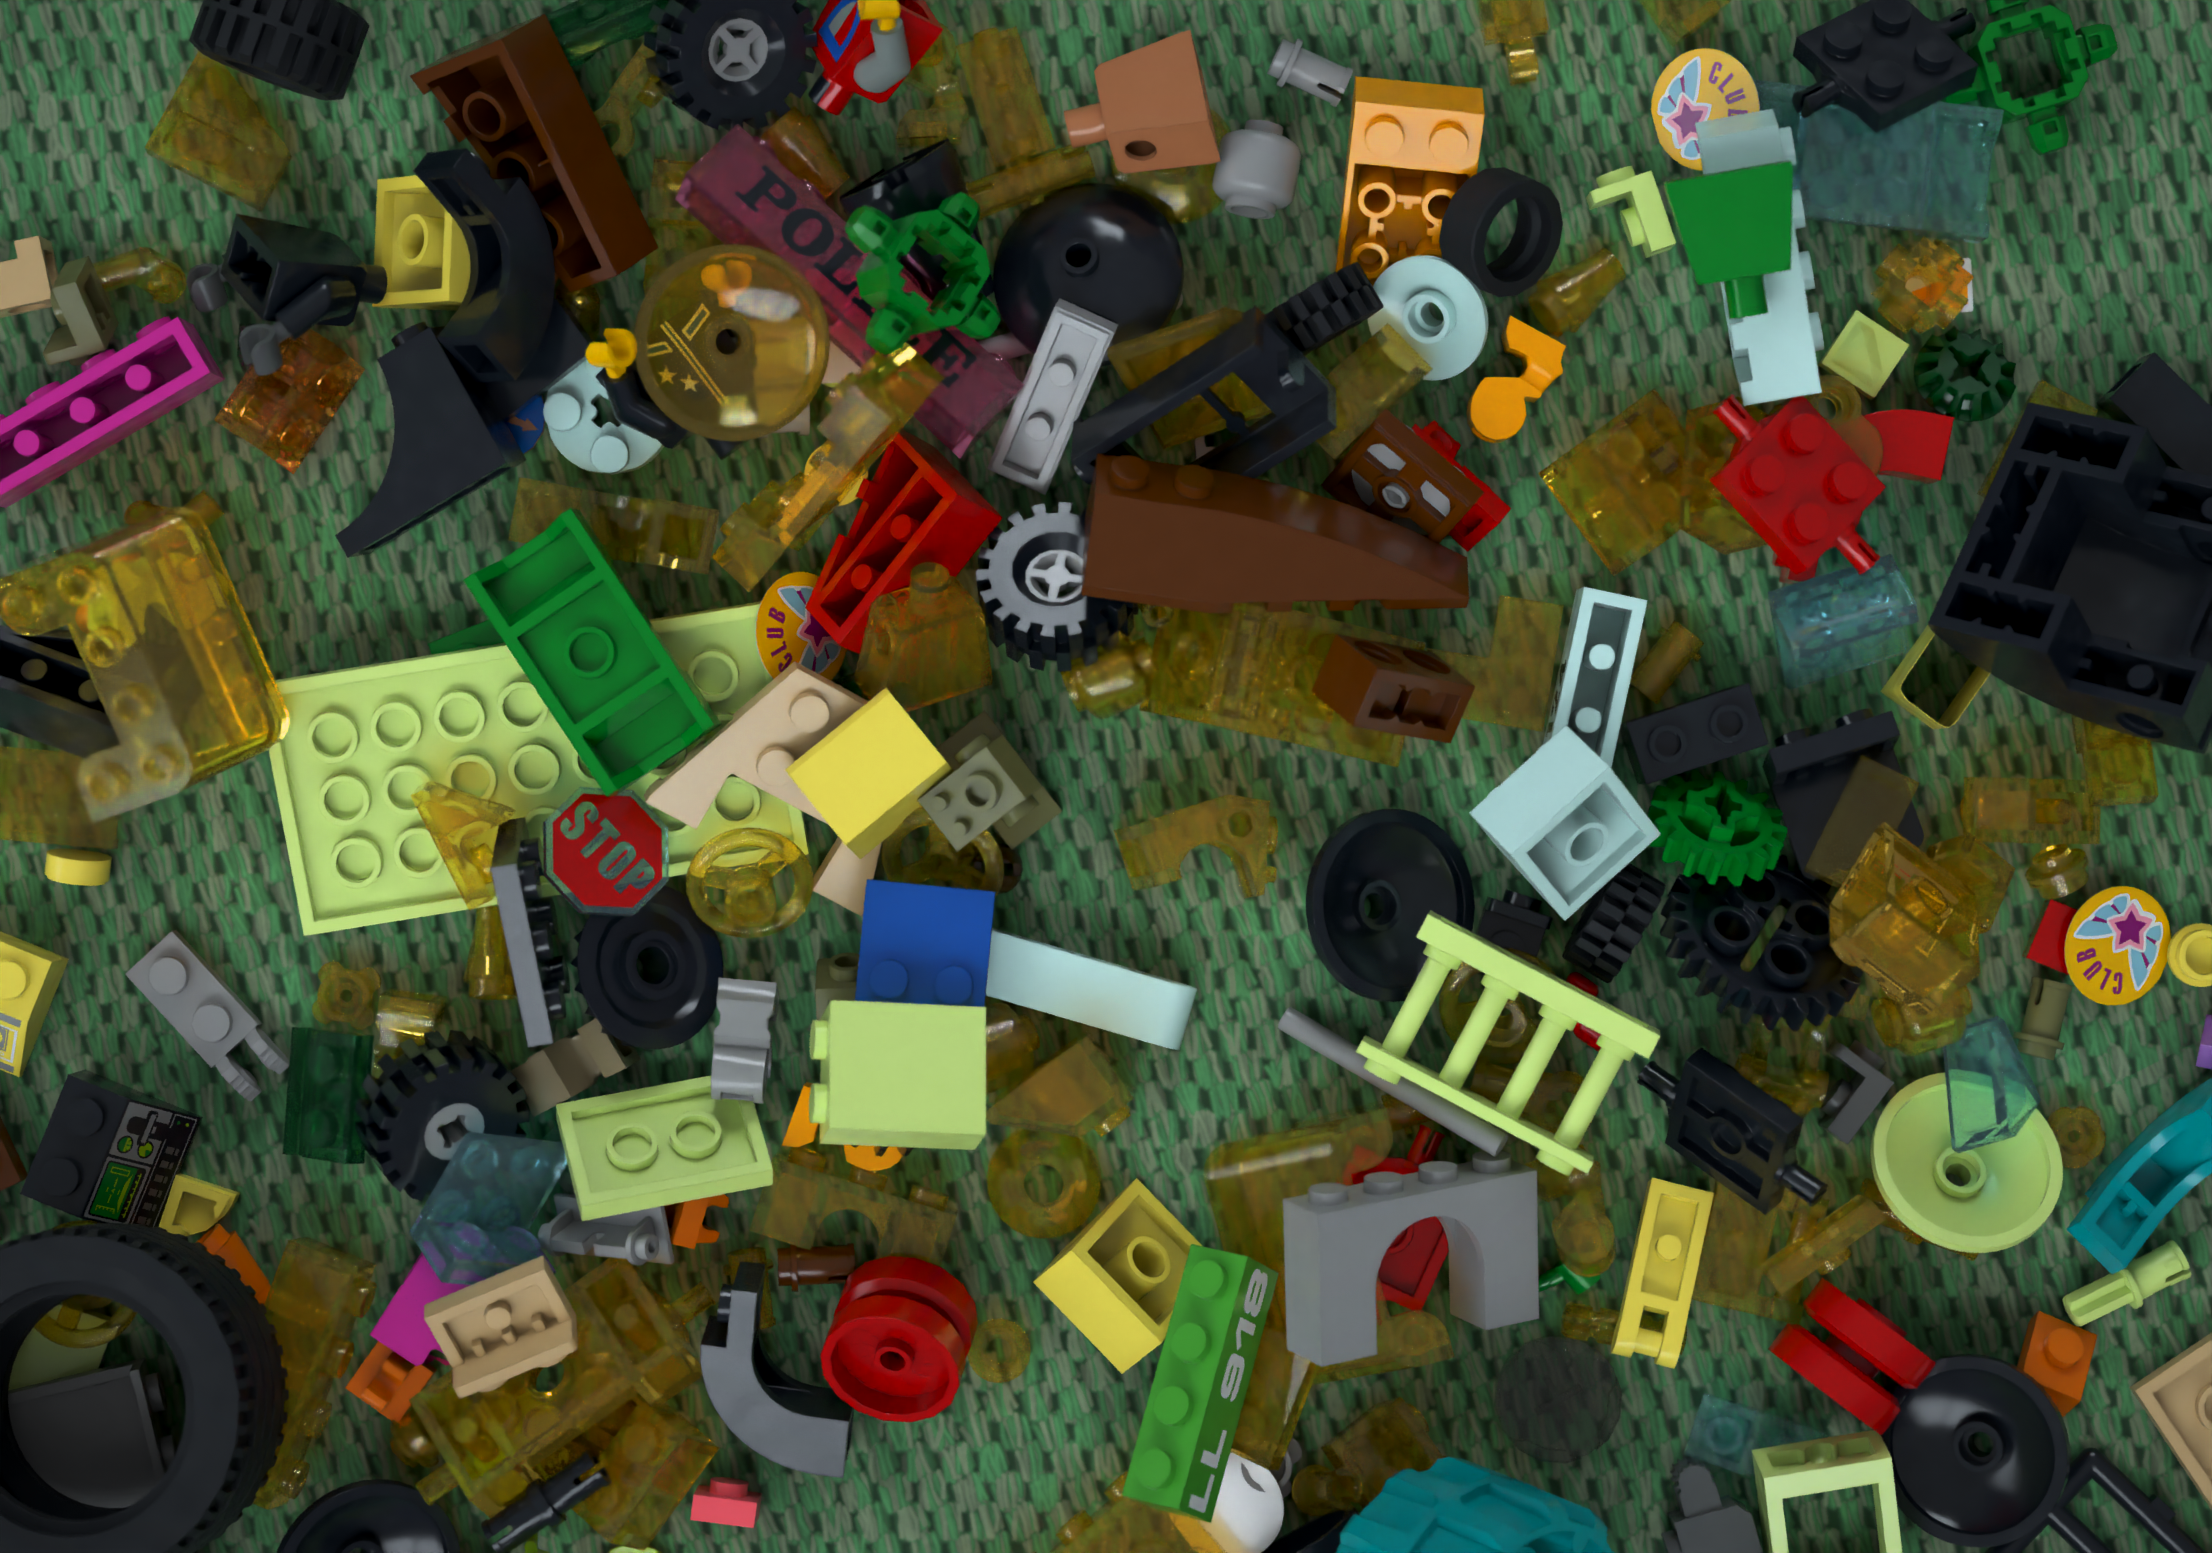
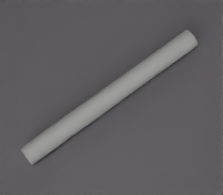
[1278,1007,1509,1157]

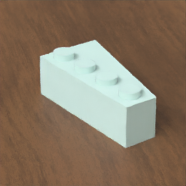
[1695,109,1824,406]

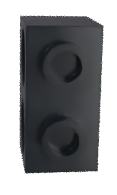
[1620,683,1769,785]

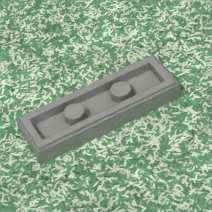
[987,298,1119,495]

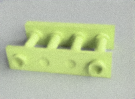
[1356,910,1661,1176]

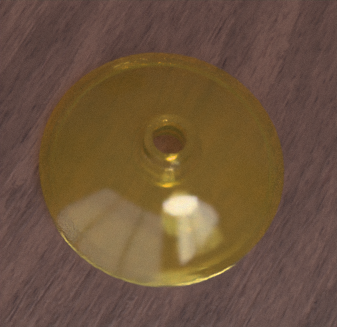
[634,244,830,441]

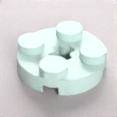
[543,360,664,475]

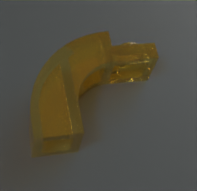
[507,477,720,575]

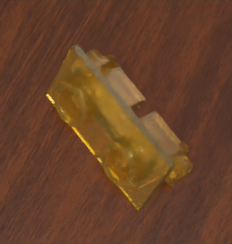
[956,26,1056,168]

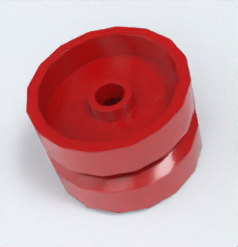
[820,1256,978,1423]
[1768,1277,1937,1435]

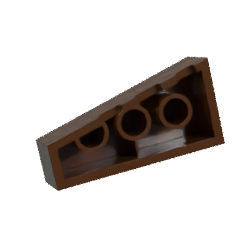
[410,13,659,292]

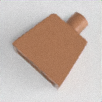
[1064,30,1221,174]

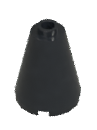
[839,138,995,310]

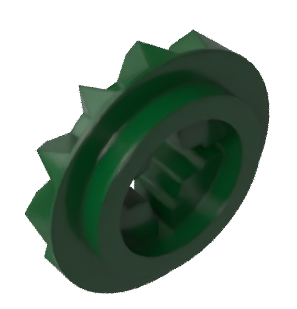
[1913,326,2016,422]

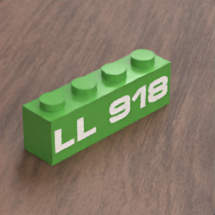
[1122,1244,1279,1523]

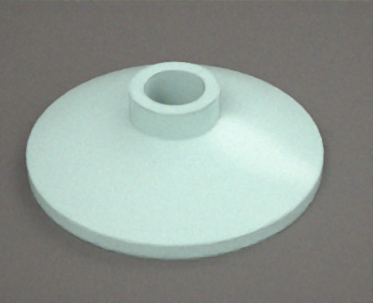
[1368,255,1488,381]

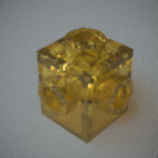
[1871,236,1974,334]

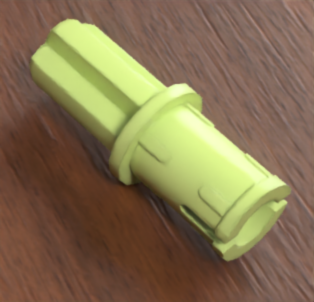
[2062,1240,2192,1326]

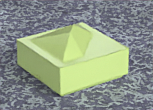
[1818,310,1909,400]

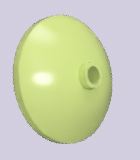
[1870,1072,2063,1253]

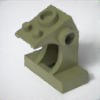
[917,710,1062,851]

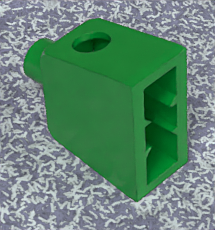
[1664,160,1793,319]

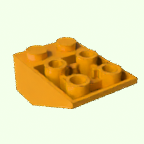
[1335,76,1485,286]

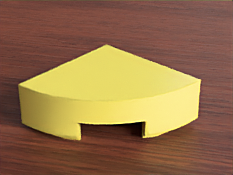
[159,1173,240,1237]

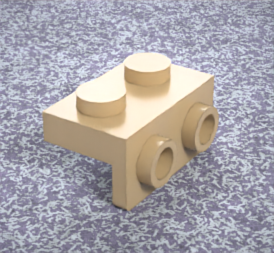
[424,1255,578,1398]

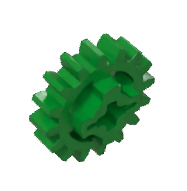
[1647,770,1788,886]

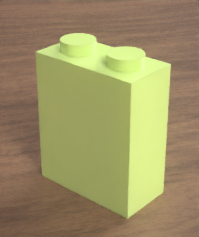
[809,1000,986,1150]

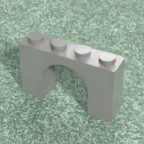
[1283,1151,1539,1367]

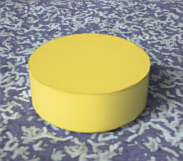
[44,849,112,886]

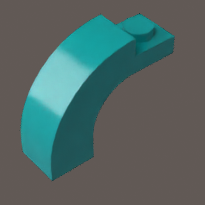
[2066,1078,2212,1274]

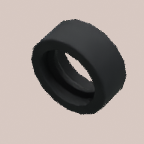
[1439,167,1563,297]

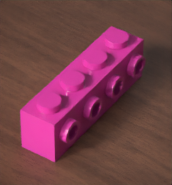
[0,316,225,508]

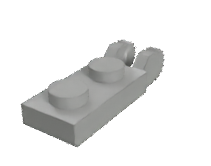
[125,930,291,1102]

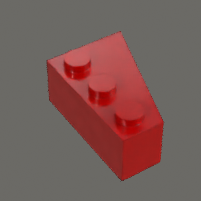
[805,423,1003,666]

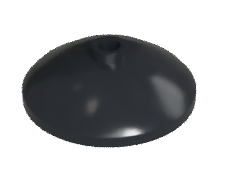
[993,183,1184,367]
[1306,809,1475,1002]
[1881,1354,2071,1548]
[277,1479,460,1553]

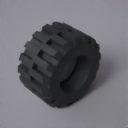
[189,0,370,100]

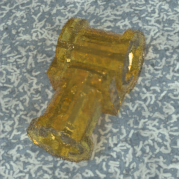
[1469,1054,1594,1134]

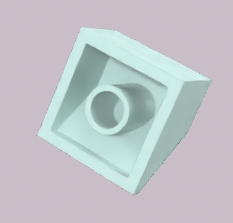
[1470,725,1661,921]

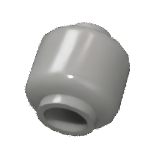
[1212,120,1301,219]

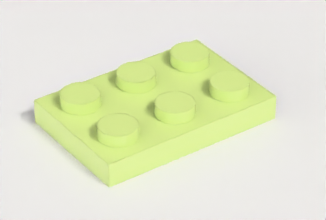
[556,1075,773,1221]

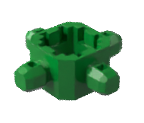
[1941,0,2118,156]
[845,192,1001,355]

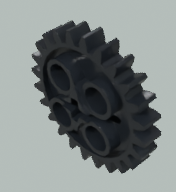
[1660,854,1868,1032]

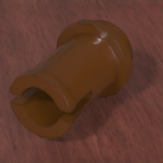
[777,1241,855,1292]

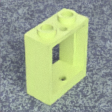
[1752,1430,1903,1553]

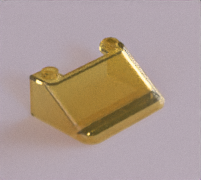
[1203,1100,1455,1389]

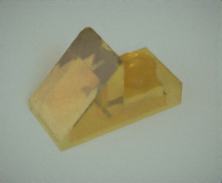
[410,781,516,911]

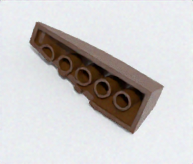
[1081,453,1469,613]

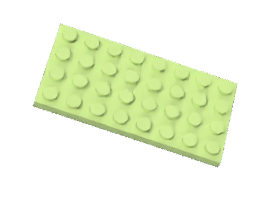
[256,601,810,936]

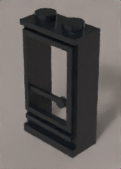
[1071,305,1336,485]

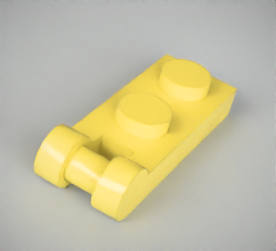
[1611,1177,1714,1369]

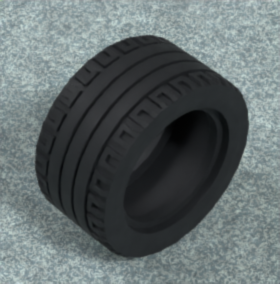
[0,1223,289,1553]

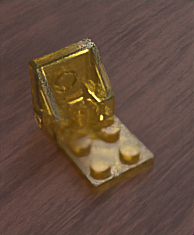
[1139,602,1426,767]

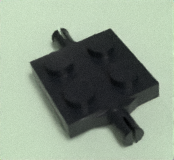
[1792,0,1979,133]
[1637,1047,1828,1215]

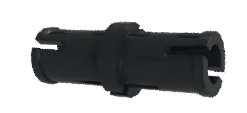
[481,1449,612,1553]

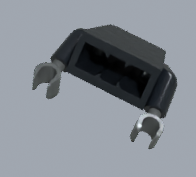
[186,214,387,375]

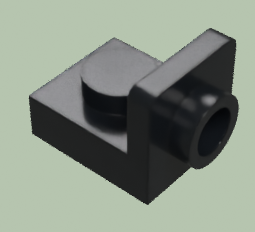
[1464,889,1553,976]

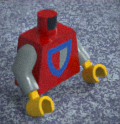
[808,0,943,115]

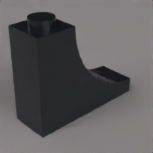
[335,322,526,558]

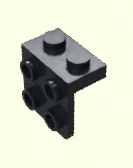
[1762,708,1924,882]

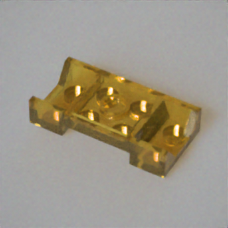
[711,342,944,592]

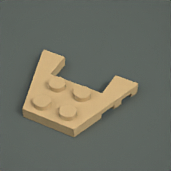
[644,661,882,916]

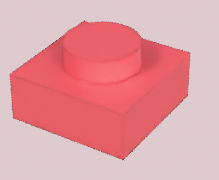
[690,1477,762,1528]

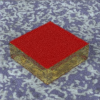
[2022,898,2078,977]

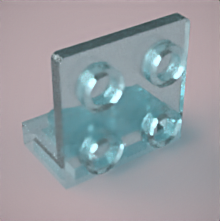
[1767,554,1919,689]
[409,1132,567,1285]

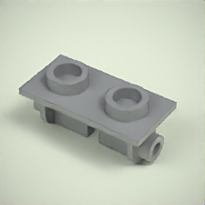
[538,1193,675,1265]

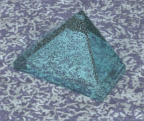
[1942,1016,2041,1153]

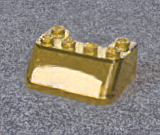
[0,507,290,823]

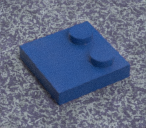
[855,879,996,1007]

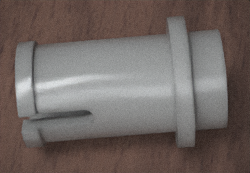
[1267,38,1353,107]

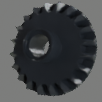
[570,883,724,1051]

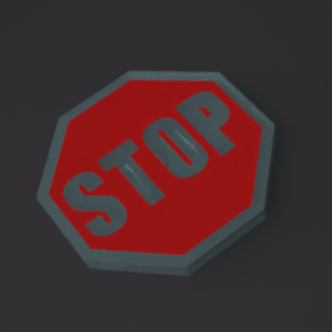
[543,787,669,916]

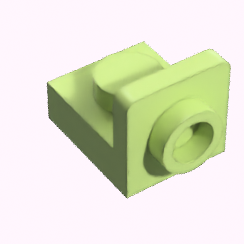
[1586,166,1676,258]

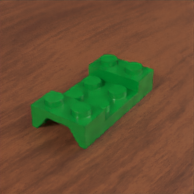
[463,508,722,797]

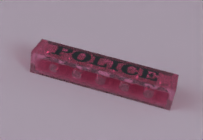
[675,124,1024,459]

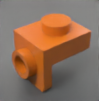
[2017,1311,2098,1418]

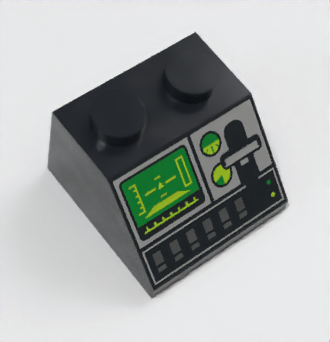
[20,1070,203,1228]

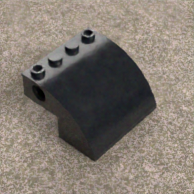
[1928,402,2212,755]

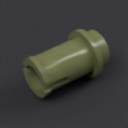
[2013,977,2073,1061]

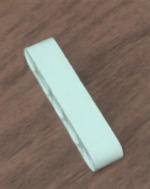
[986,928,1197,1050]

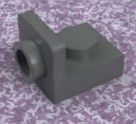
[1818,1040,1894,1144]

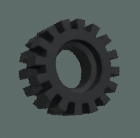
[1265,262,1384,356]
[1562,863,1666,983]

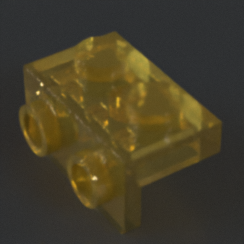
[1321,1397,1446,1510]

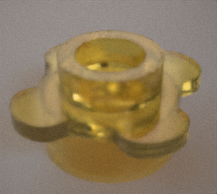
[312,961,381,1030]

